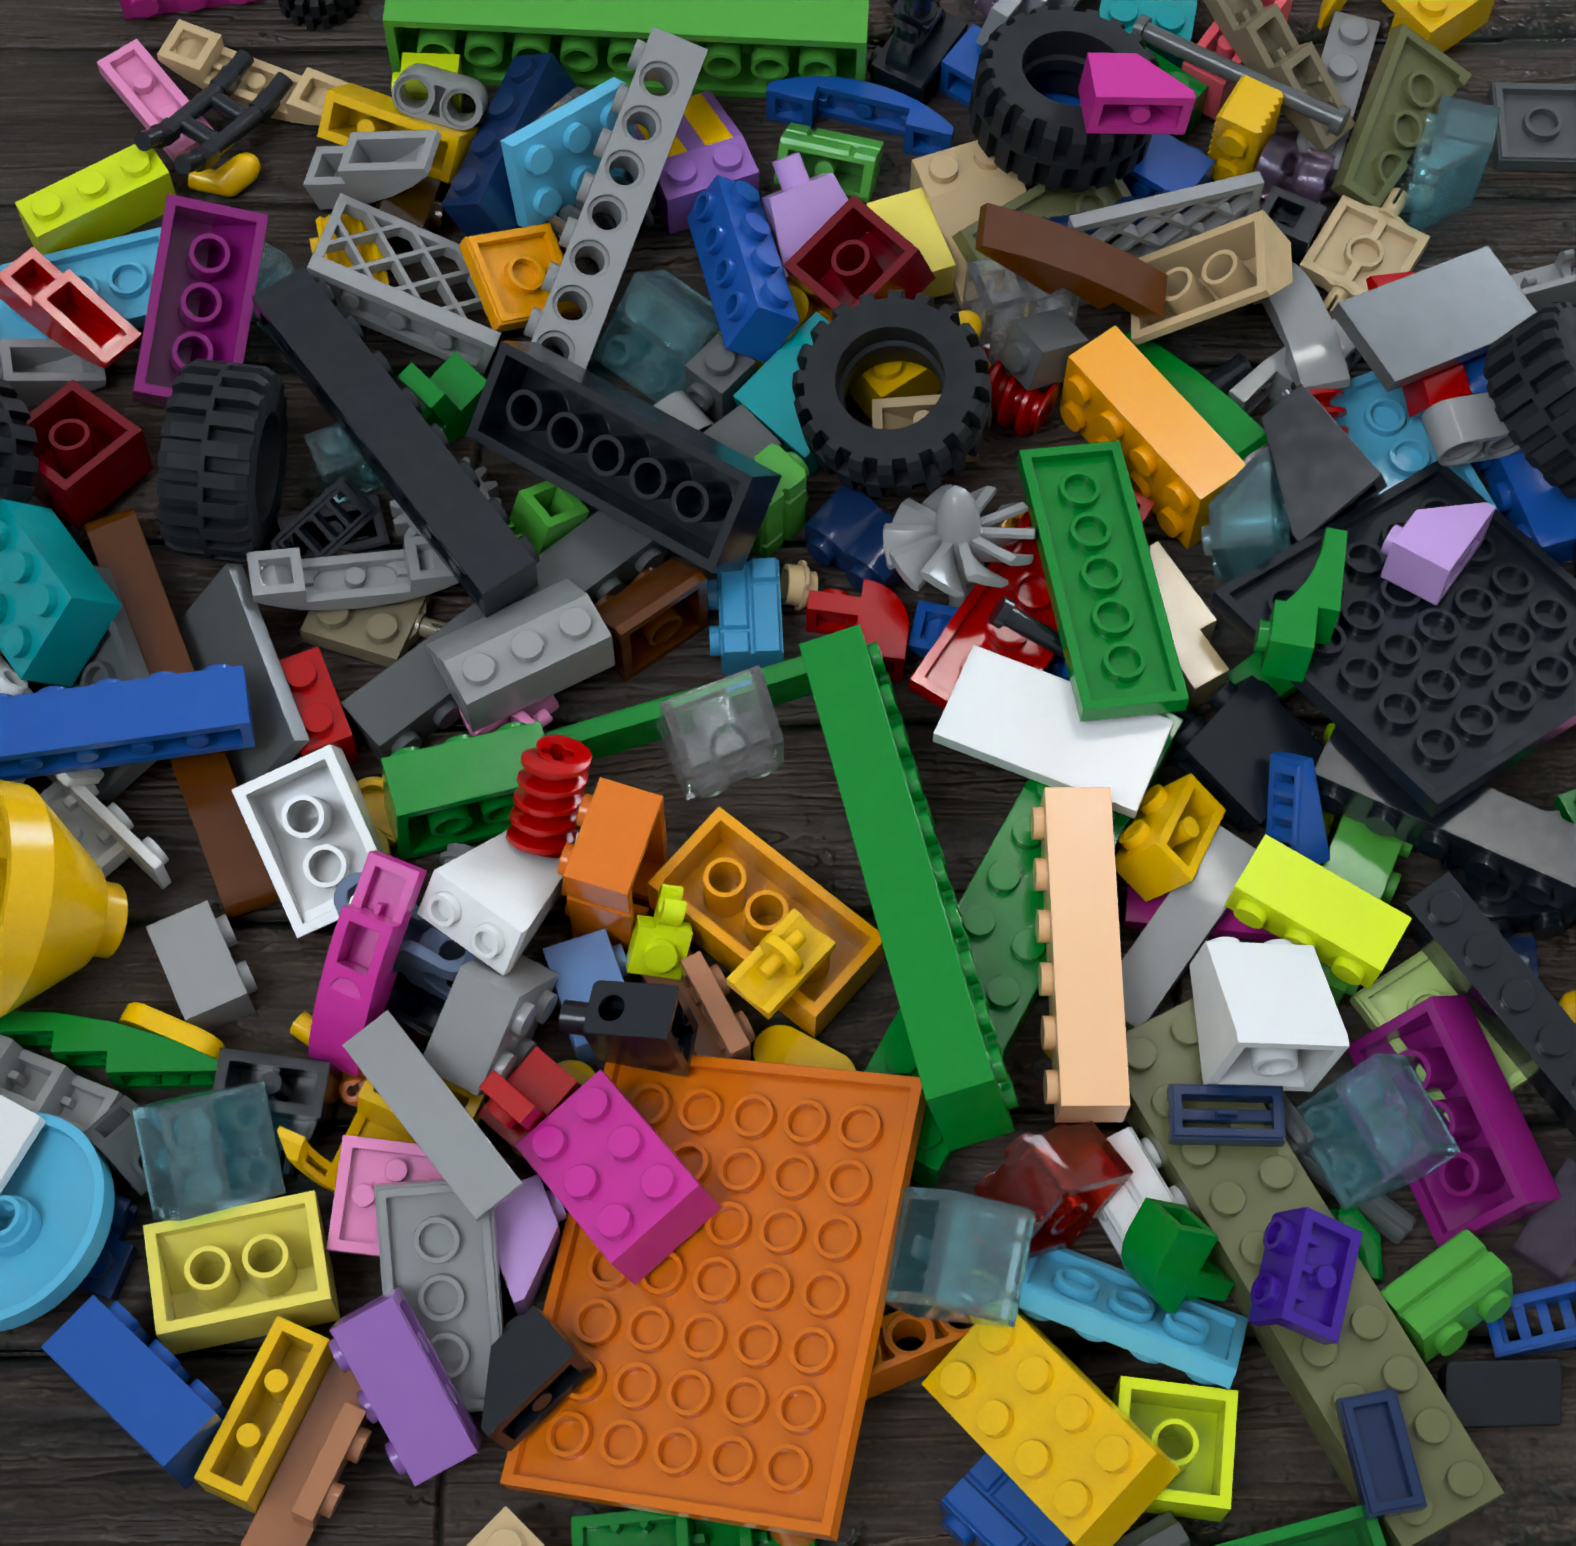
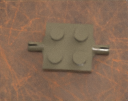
[300,549,447,667]

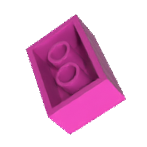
[515,1069,721,1285]

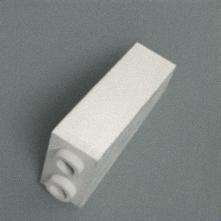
[417,831,579,976]

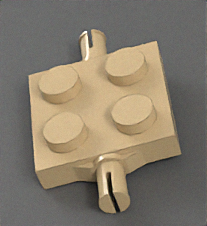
[1299,188,1430,320]

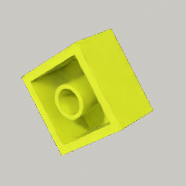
[1112,1376,1238,1522]

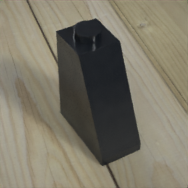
[1262,384,1387,542]

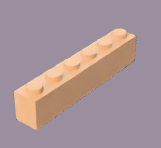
[1030,787,1130,1123]

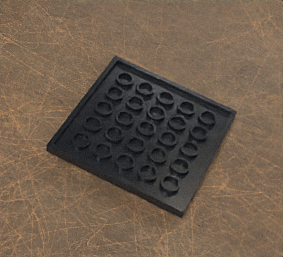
[1210,460,1576,817]

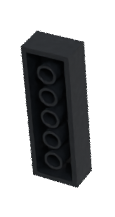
[466,341,782,573]

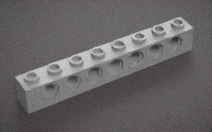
[523,26,708,369]

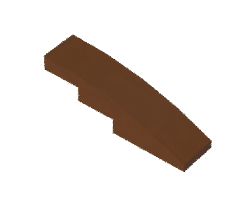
[975,203,1168,324]

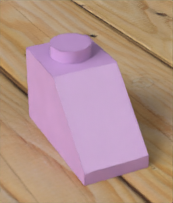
[1380,502,1496,606]
[495,1174,567,1315]

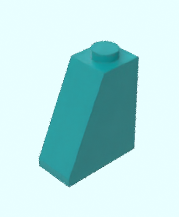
[733,311,833,476]

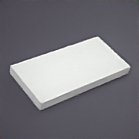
[933,645,1174,819]

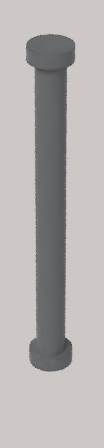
[1131,14,1351,136]

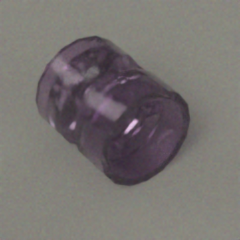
[1255,134,1336,203]

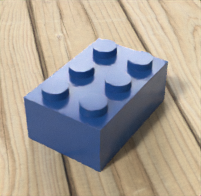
[41,1295,228,1490]

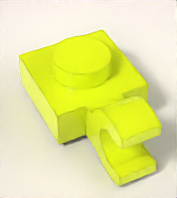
[626,884,693,980]

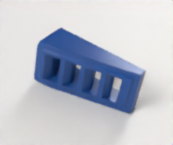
[1266,750,1330,865]
[1486,1280,1576,1360]

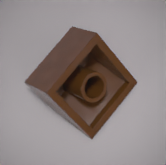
[594,559,709,682]

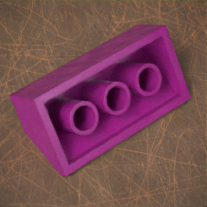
[131,194,268,408]
[1348,995,1562,1248]

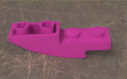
[308,850,427,1077]

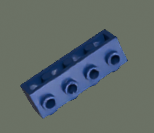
[686,175,800,363]

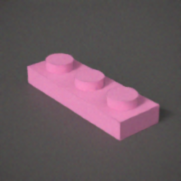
[97,39,214,162]

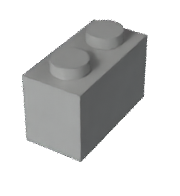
[146,901,258,1032]

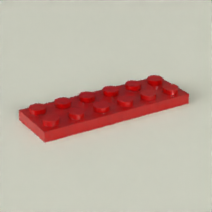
[907,490,1155,710]

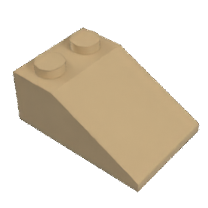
[909,140,1034,309]

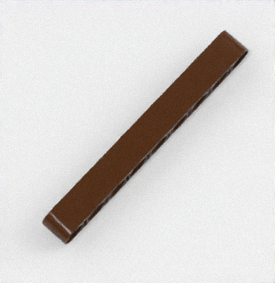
[84,507,281,921]

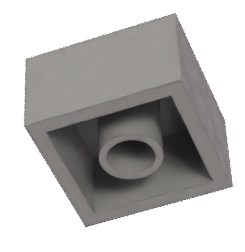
[423,954,560,1096]

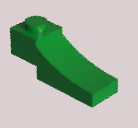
[1253,527,1348,683]

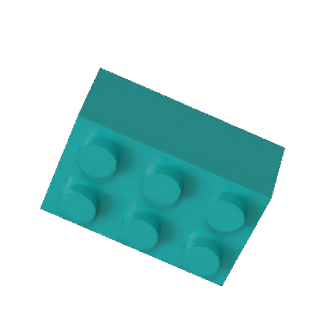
[0,499,122,687]

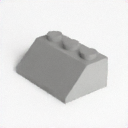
[426,578,615,733]

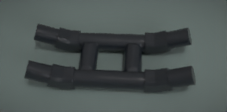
[134,49,293,175]

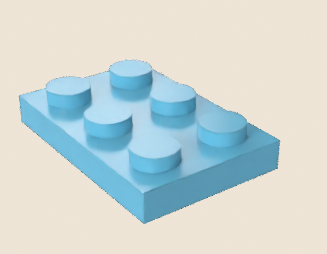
[500,77,636,227]

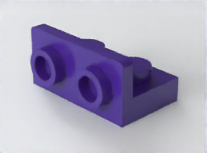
[1248,1207,1363,1345]

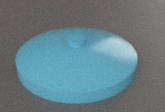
[0,1112,115,1332]

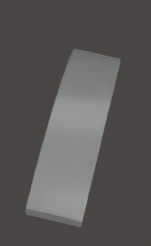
[1252,262,1350,390]
[246,535,459,610]

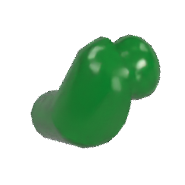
[1329,1205,1383,1285]

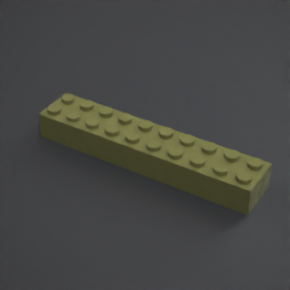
[1125,998,1504,1546]

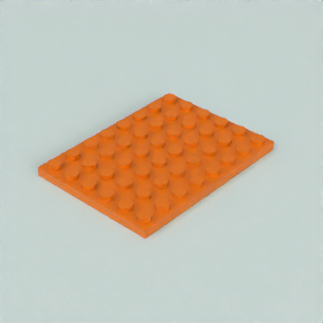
[500,1055,926,1542]

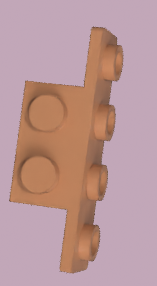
[641,948,756,1061]
[240,1358,372,1546]

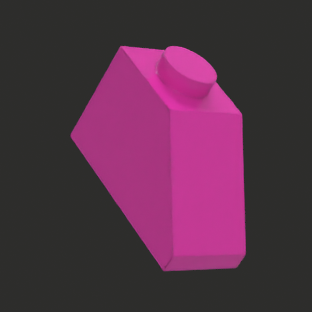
[1078,52,1196,135]

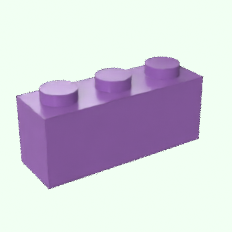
[329,1286,483,1486]

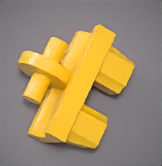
[726,908,836,1020]

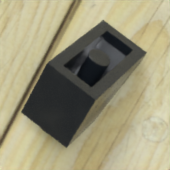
[481,1305,596,1451]

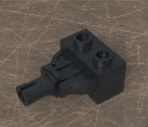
[867,0,968,106]
[210,1048,343,1205]

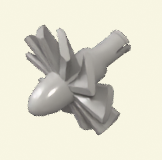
[883,484,1036,608]

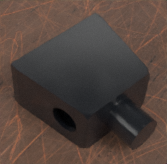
[559,980,698,1077]

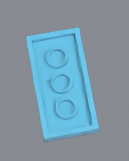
[0,227,161,339]
[1331,371,1499,511]
[1007,1236,1248,1389]

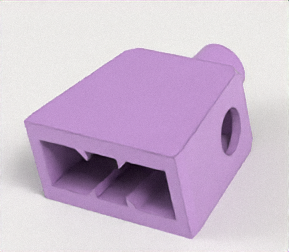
[761,152,848,277]

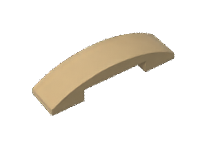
[157,19,349,125]

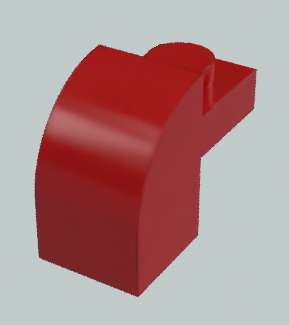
[806,579,909,682]
[476,1046,582,1151]

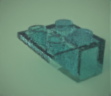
[1403,95,1500,231]
[593,269,722,403]
[1296,1053,1461,1210]
[132,1081,286,1221]
[885,1187,1036,1327]

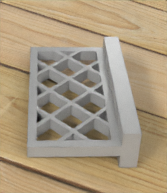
[1061,171,1264,309]
[306,193,501,376]

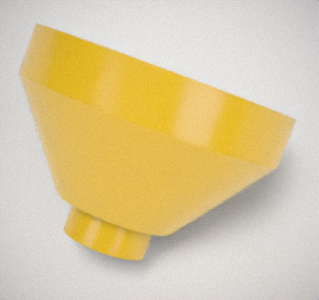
[0,780,128,1018]

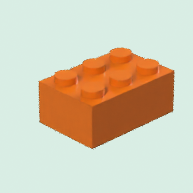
[558,777,669,953]

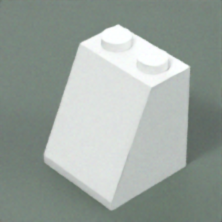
[1190,937,1349,1092]

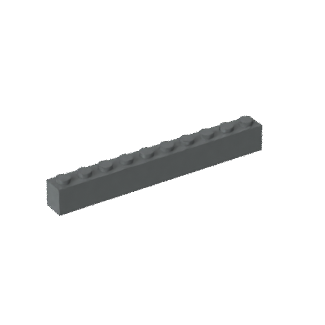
[340,404,782,763]

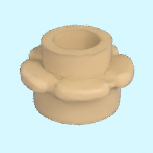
[780,560,818,611]

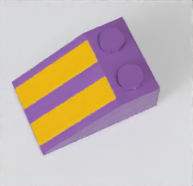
[633,91,759,234]

